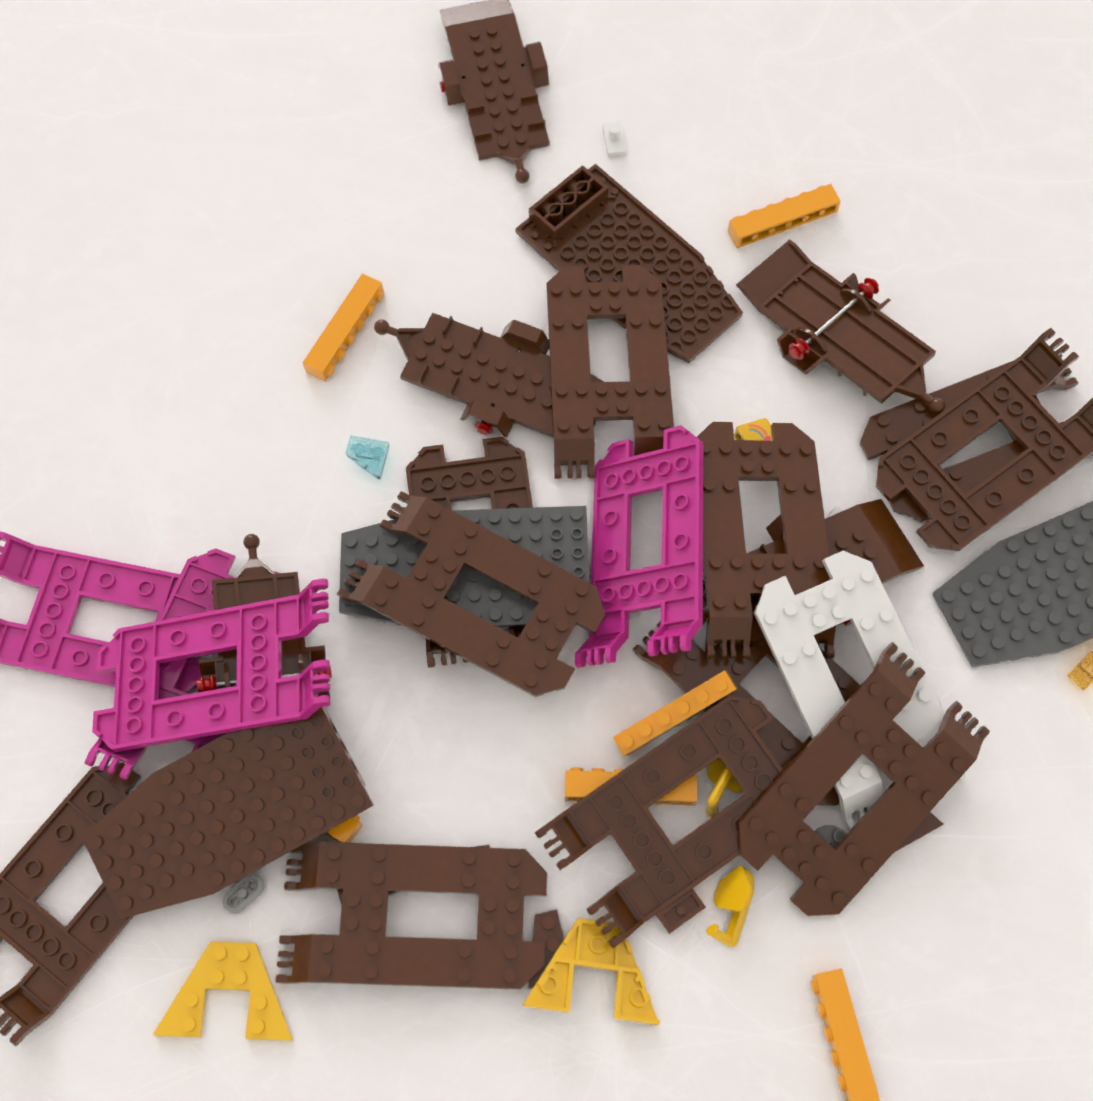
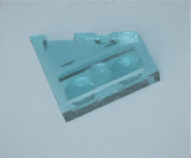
[346,435,390,479]

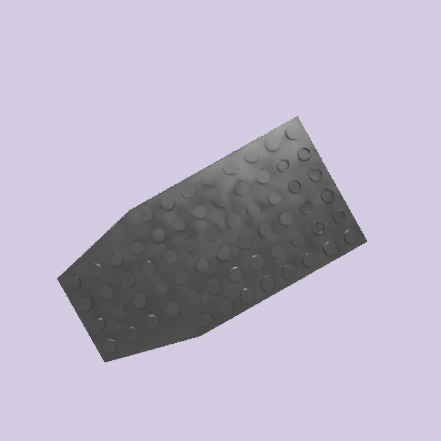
[932,501,1093,667]
[339,506,589,628]

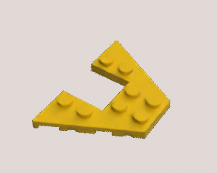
[522,918,660,1025]
[153,941,293,1041]

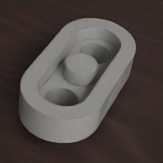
[223,874,264,914]

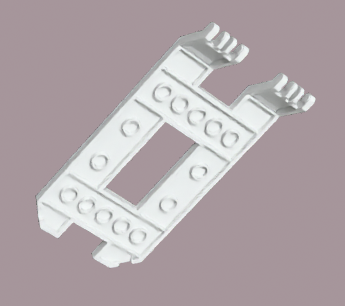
[754,551,966,831]

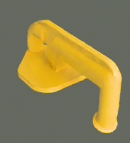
[706,758,743,818]
[706,866,754,947]

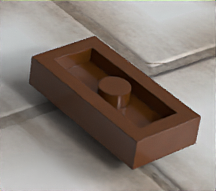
[656,888,706,934]

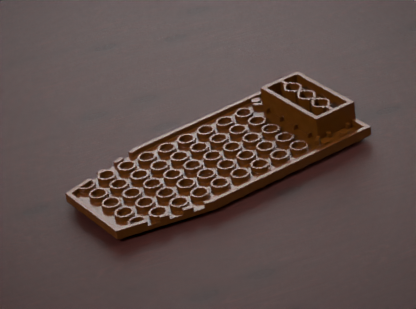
[515,164,743,363]
[81,707,374,919]

